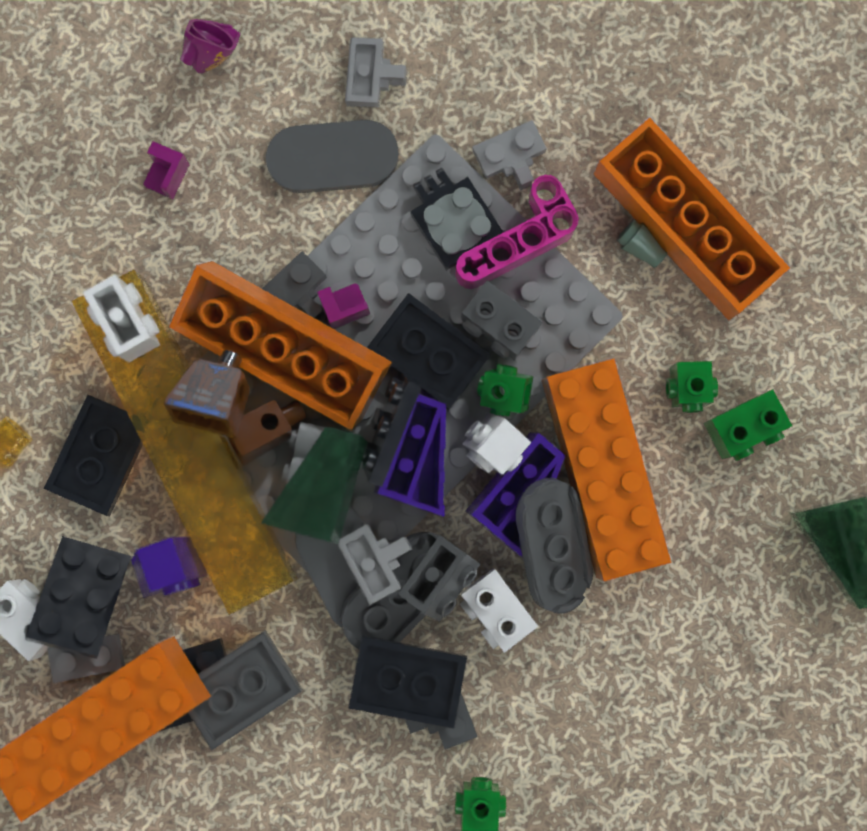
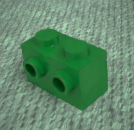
[703,389,793,461]

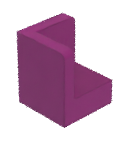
[143,141,190,199]
[317,283,370,329]

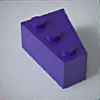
[373,394,446,517]
[465,432,565,558]
[131,537,208,599]

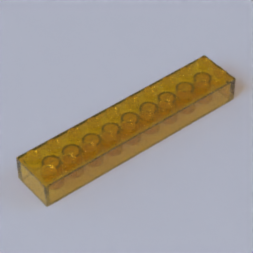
[71,269,298,615]

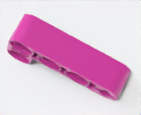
[455,175,579,289]

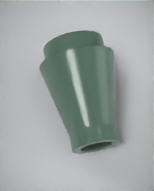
[616,220,667,268]

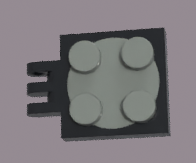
[411,168,504,271]

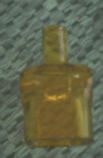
[0,416,33,468]

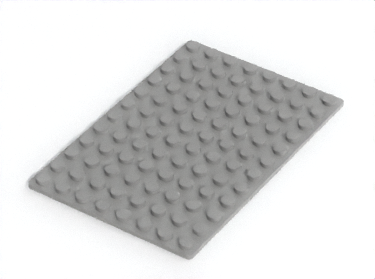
[151,135,623,572]

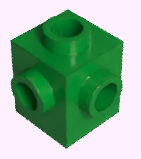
[665,361,718,413]
[477,364,534,416]
[455,777,506,831]

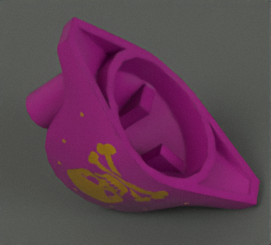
[180,19,241,74]

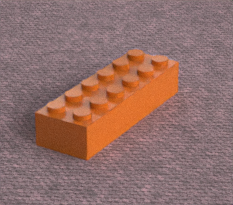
[594,118,790,321]
[169,261,392,430]
[541,359,672,581]
[0,636,211,822]

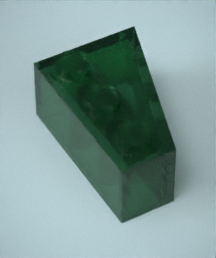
[261,427,367,544]
[789,496,867,609]

